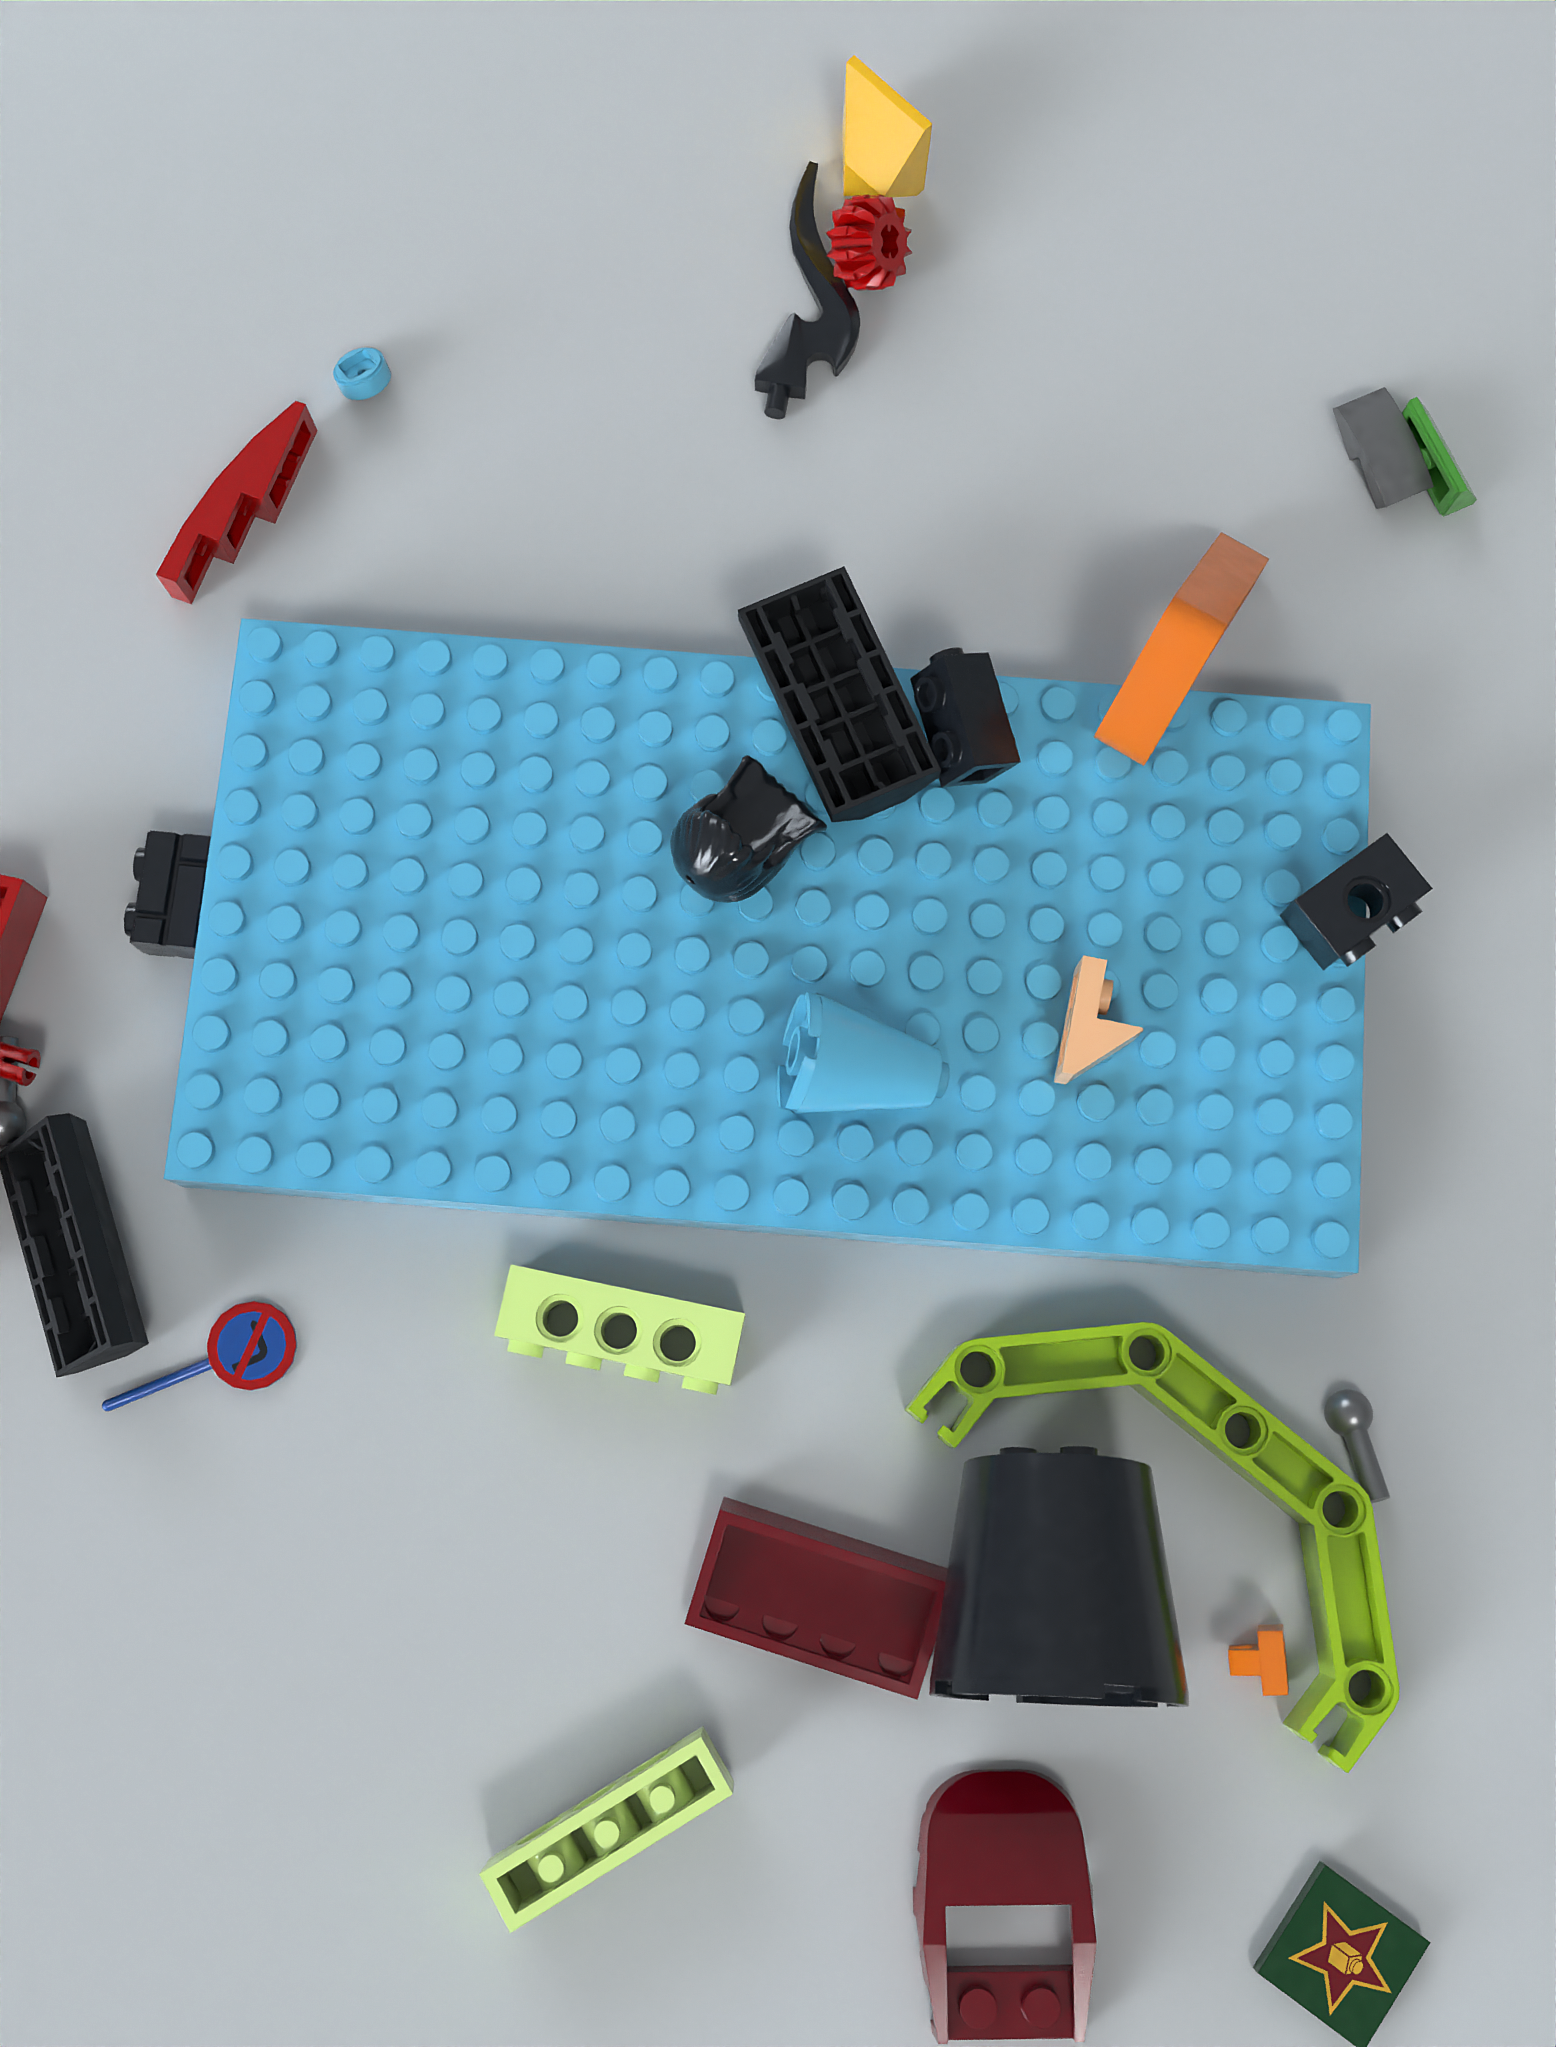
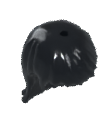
[670,755,827,903]

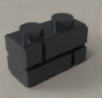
[124,830,211,959]

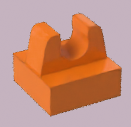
[1228,1624,1289,1696]

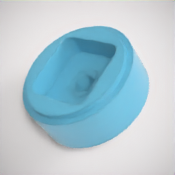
[333,347,391,400]

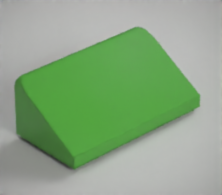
[1402,397,1477,517]

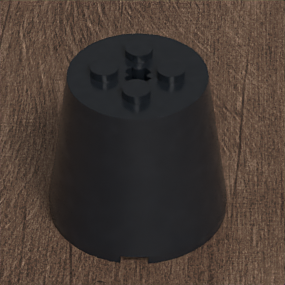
[929,1446,1189,1707]

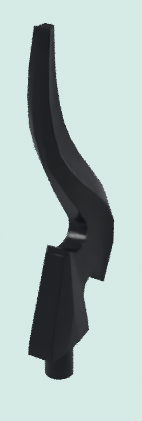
[754,161,860,419]

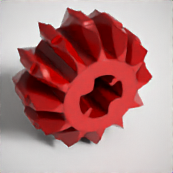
[826,194,912,291]

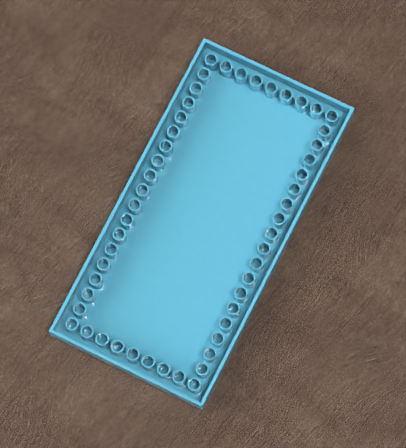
[163,618,1371,1278]

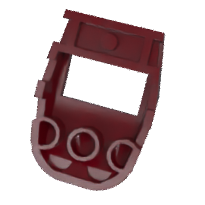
[913,1769,1097,2044]

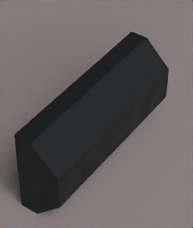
[738,566,941,822]
[0,1113,149,1378]

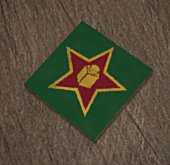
[1253,1861,1431,2047]

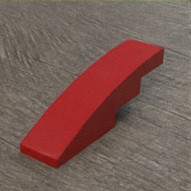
[156,401,318,605]

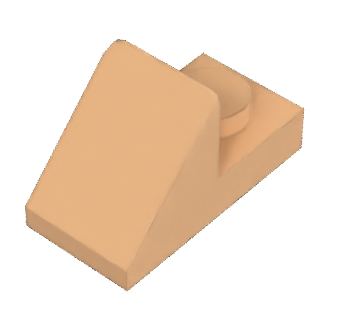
[1054,955,1144,1085]

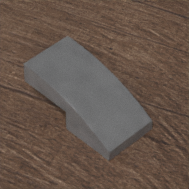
[1333,387,1434,509]

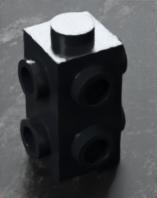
[910,647,1021,788]

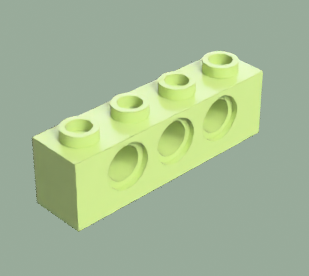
[494,1265,746,1395]
[479,1726,734,1933]

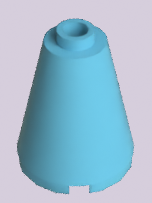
[776,992,949,1113]

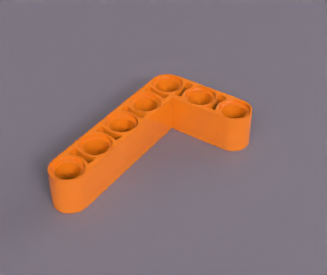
[1094,532,1269,766]

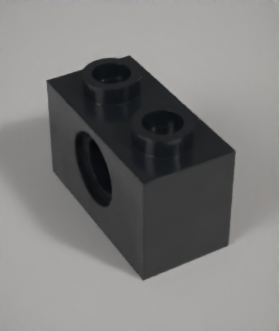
[1279,833,1433,971]

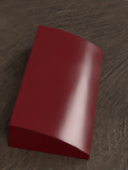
[684,1497,948,1700]

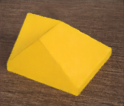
[843,55,932,197]

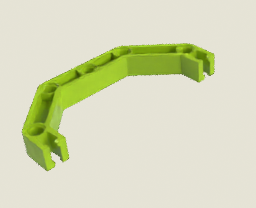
[904,1322,1400,1773]

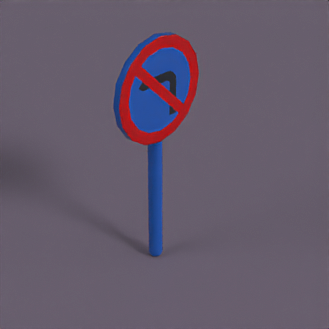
[102,1301,297,1412]

